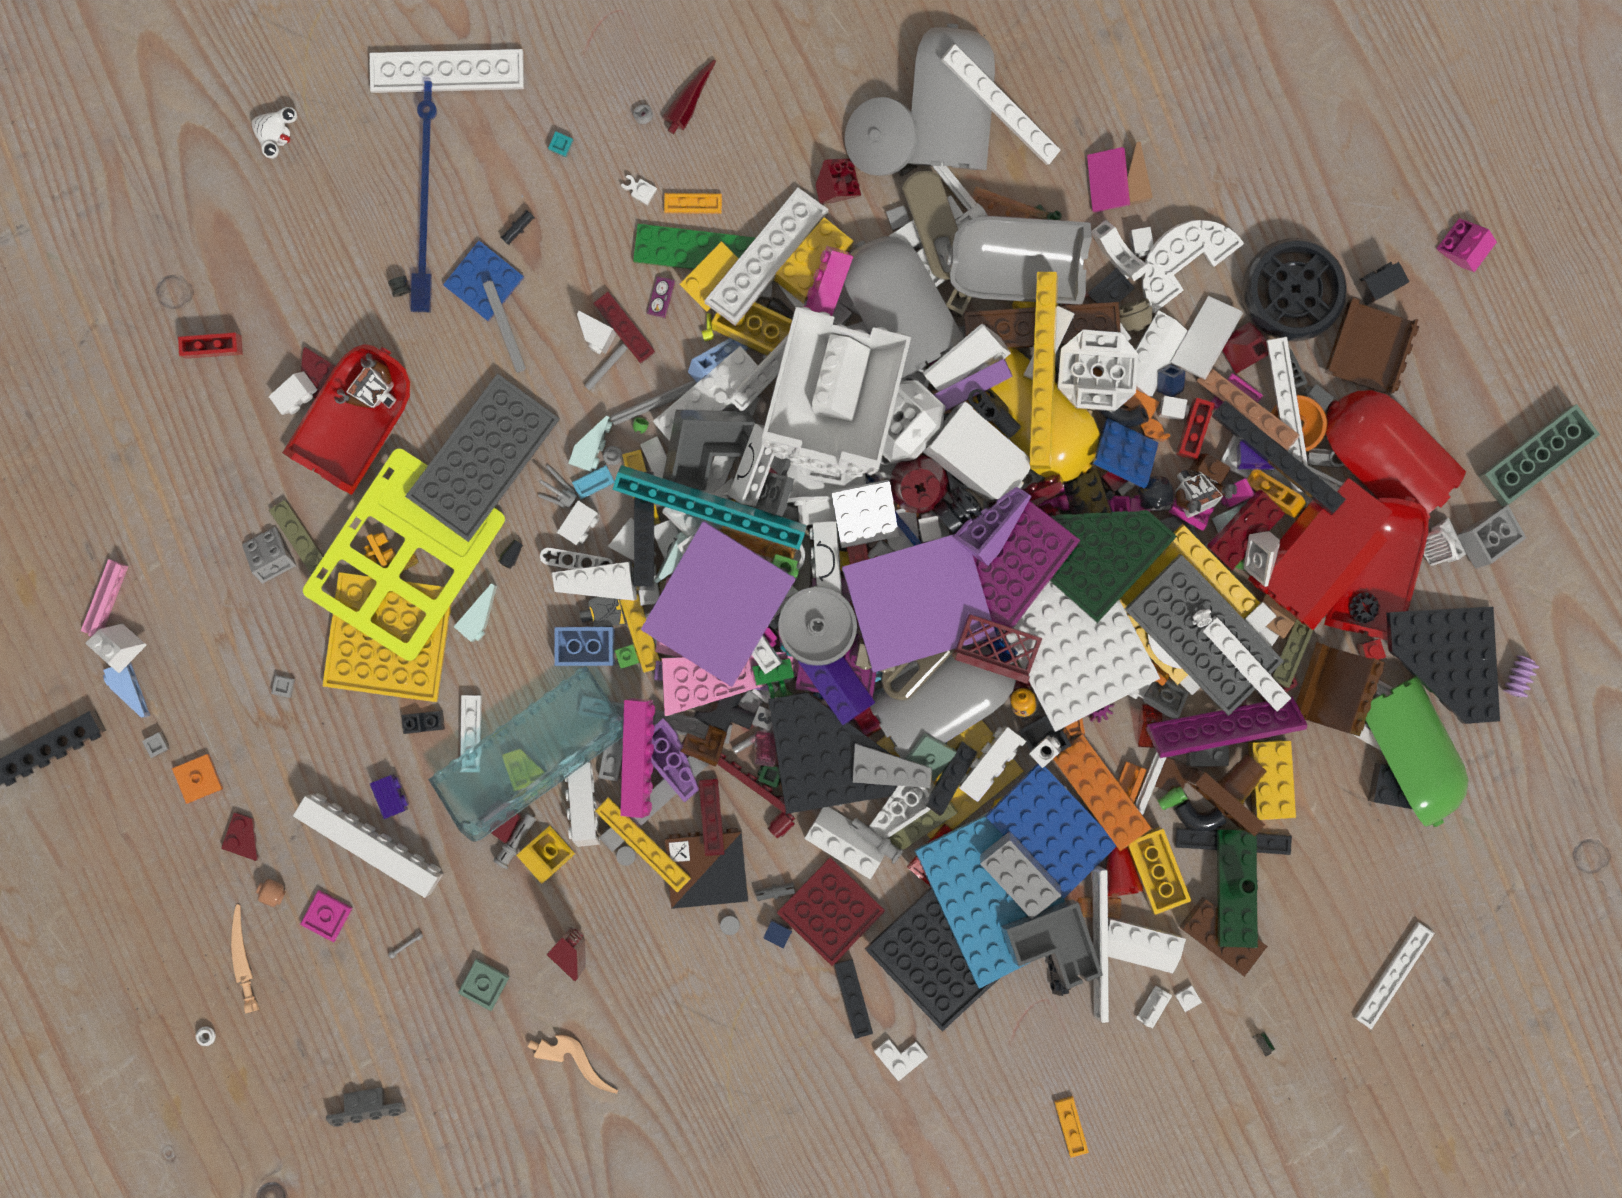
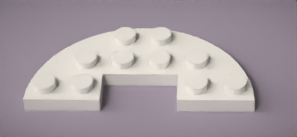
[1142,220,1244,314]

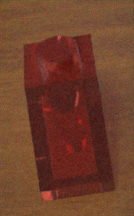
[1138,704,1163,748]

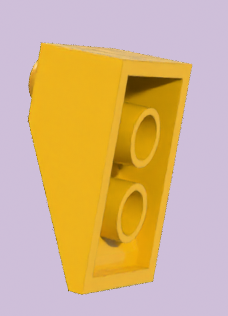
[679,241,739,312]

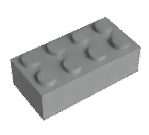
[980,831,1061,919]

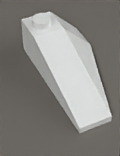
[869,781,935,839]

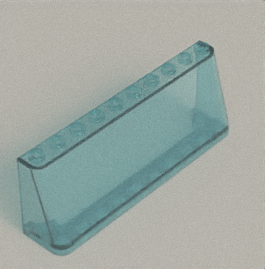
[428,666,624,842]

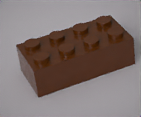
[1179,897,1268,977]

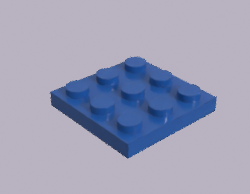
[443,241,524,322]
[1093,418,1159,488]

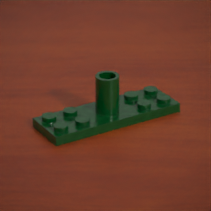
[1217,829,1258,948]

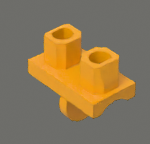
[364,532,396,568]

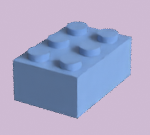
[555,627,615,666]

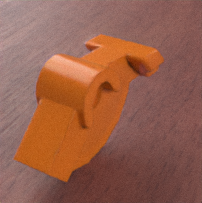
[1139,419,1170,442]

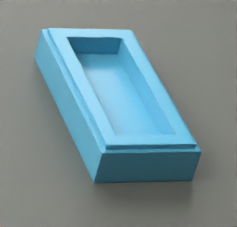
[572,465,615,500]

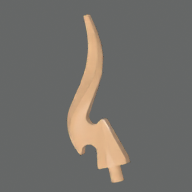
[528,1035,618,1094]

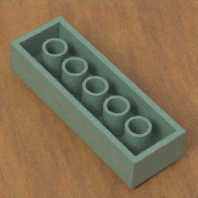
[1478,404,1600,506]

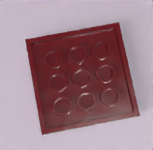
[777,857,885,966]

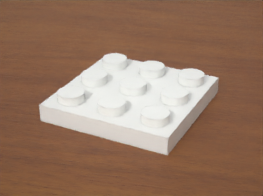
[831,480,899,548]

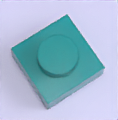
[548,131,574,158]

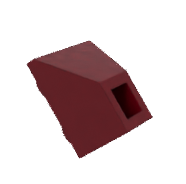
[815,159,862,204]
[1222,322,1269,374]

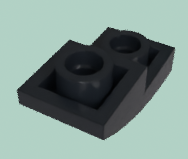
[401,710,445,734]

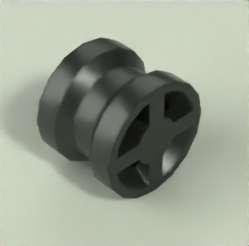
[388,276,411,297]

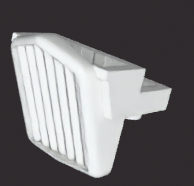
[1423,518,1466,566]

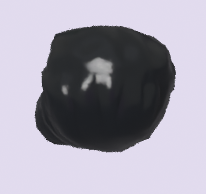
[1138,476,1174,510]

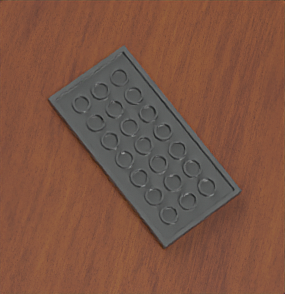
[405,373,560,543]
[1124,554,1284,716]

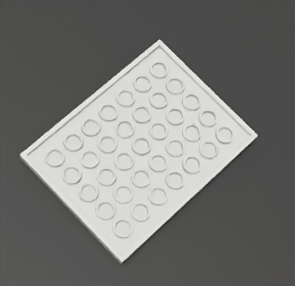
[1002,581,1160,732]

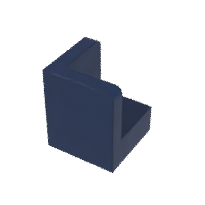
[1157,364,1186,397]
[763,919,792,949]

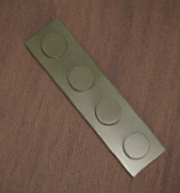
[269,500,324,574]
[1272,619,1313,688]
[887,801,958,850]

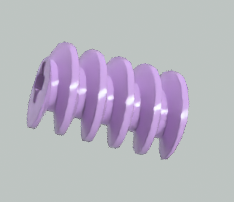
[1503,655,1539,698]

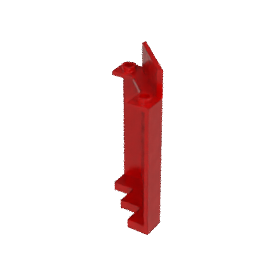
[1248,478,1393,630]

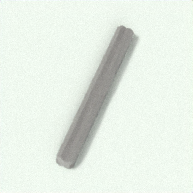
[483,280,526,372]
[611,380,697,425]

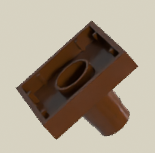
[1183,754,1267,836]

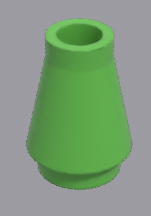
[1158,786,1188,810]

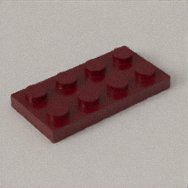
[1207,489,1285,570]

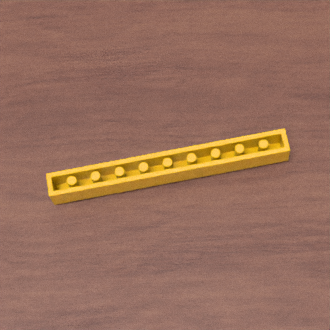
[1030,272,1058,469]

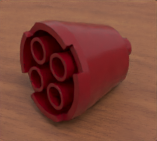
[889,455,948,513]

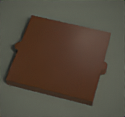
[1155,757,1191,792]

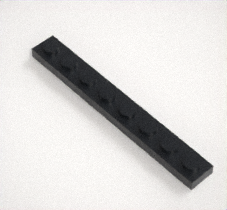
[1212,401,1346,515]

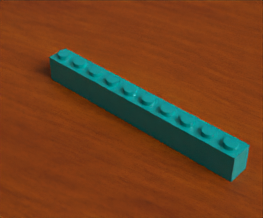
[612,465,807,550]

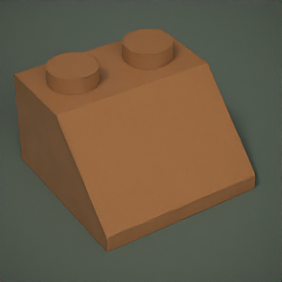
[1259,593,1297,639]

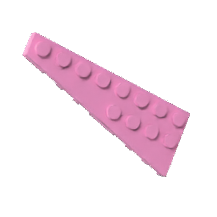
[662,652,799,716]

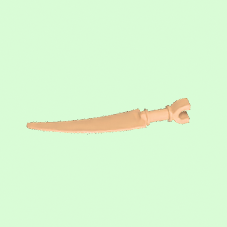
[231,904,259,1014]

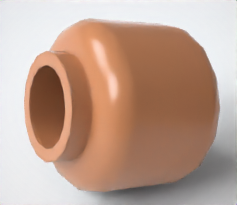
[255,879,286,907]

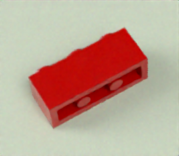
[178,333,243,359]
[1175,398,1215,460]

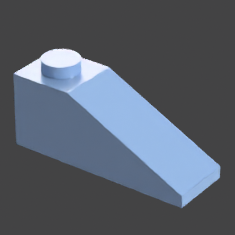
[688,338,748,383]
[103,662,150,718]

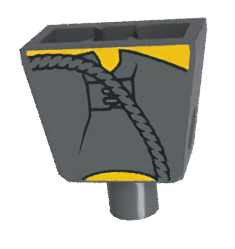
[579,597,627,627]

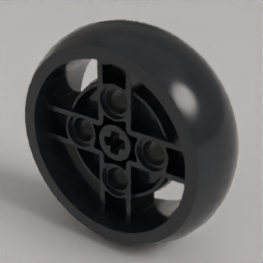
[1242,238,1347,341]

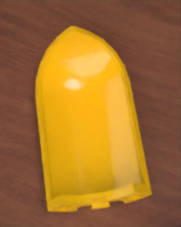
[958,348,1099,481]

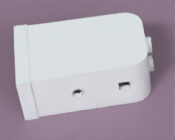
[923,401,1030,502]

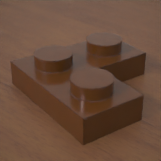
[680,725,727,767]

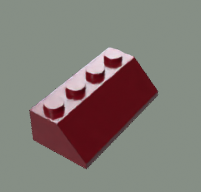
[546,927,586,981]

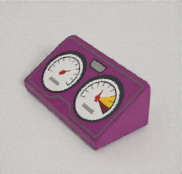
[647,277,676,319]

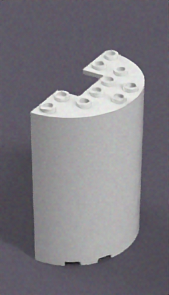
[761,307,911,477]

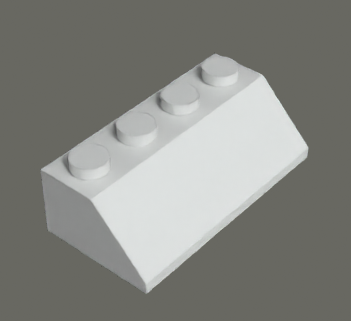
[1135,310,1188,398]
[923,324,1011,392]
[811,334,871,421]
[805,807,884,879]
[1108,917,1186,973]

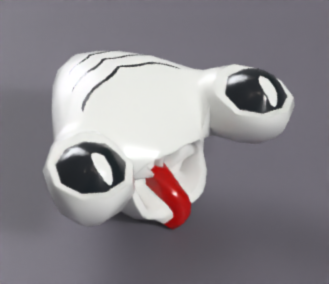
[252,107,297,159]

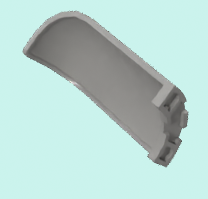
[908,24,995,170]
[947,216,1092,304]
[844,236,964,380]
[870,639,1016,759]

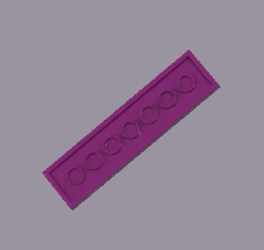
[1147,697,1308,758]

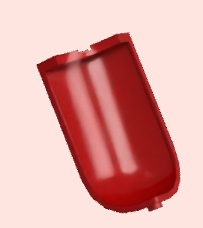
[282,344,410,495]
[1326,390,1466,518]
[1324,496,1429,641]

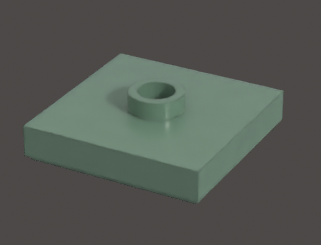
[905,733,957,782]
[458,958,510,1011]

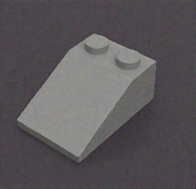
[1457,505,1526,569]

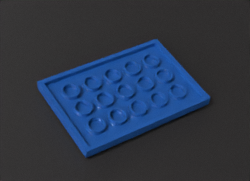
[985,763,1116,899]

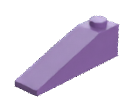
[953,487,1031,566]
[651,718,699,802]

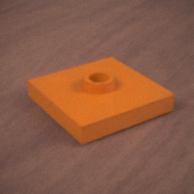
[172,754,223,804]

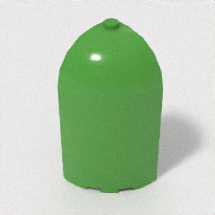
[1366,676,1469,827]

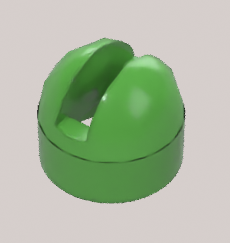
[633,417,649,434]

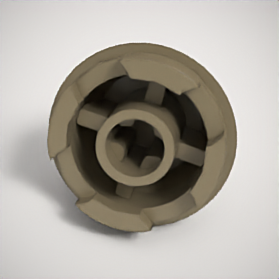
[1119,298,1152,331]

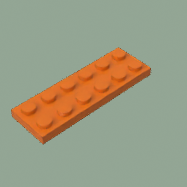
[1053,734,1152,851]

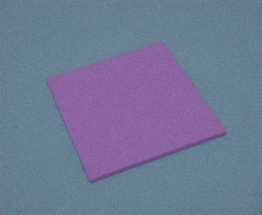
[641,521,796,687]
[842,534,996,673]

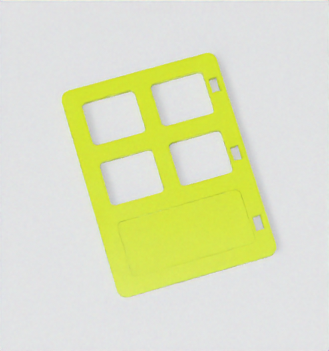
[303,449,505,661]

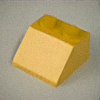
[516,826,575,884]

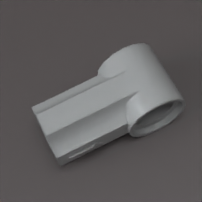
[1306,448,1344,468]

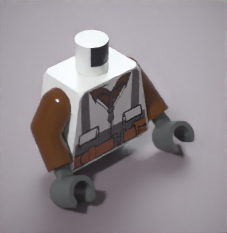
[334,353,397,408]
[1175,470,1237,518]

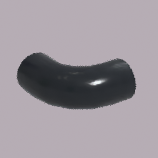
[1100,404,1149,427]
[1173,800,1226,832]

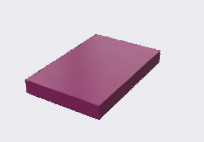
[1087,147,1130,212]

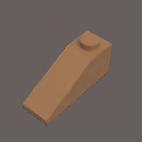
[1127,141,1153,206]

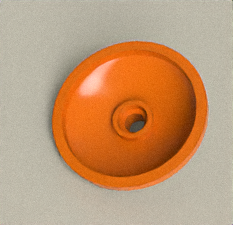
[1271,395,1327,452]

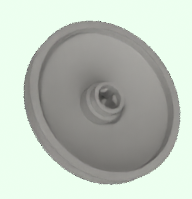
[845,97,918,176]
[778,587,857,666]

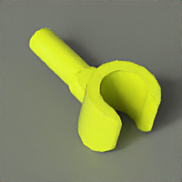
[702,313,714,341]

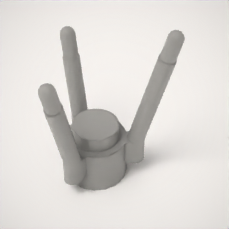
[538,465,577,508]

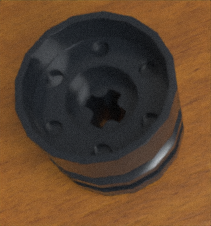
[934,486,982,534]

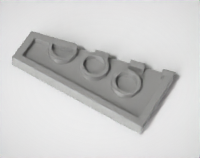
[853,743,932,788]

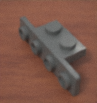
[326,1087,406,1127]

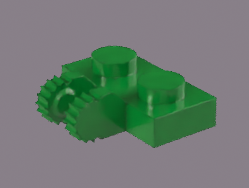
[752,658,794,698]

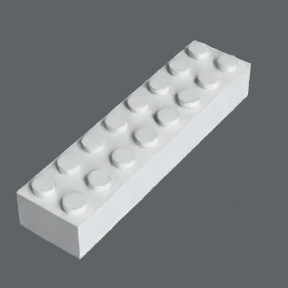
[293,793,443,898]

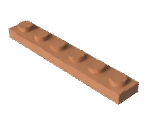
[1197,369,1300,451]

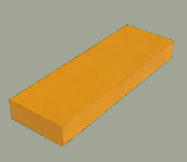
[664,193,722,214]
[1054,1096,1089,1158]

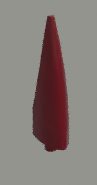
[662,59,716,135]

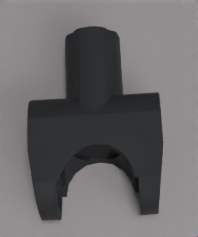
[968,389,1021,438]
[694,694,756,732]

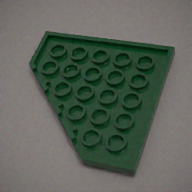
[1050,510,1177,623]

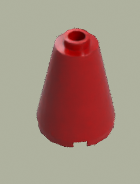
[1106,846,1143,896]

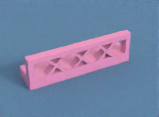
[81,559,128,637]

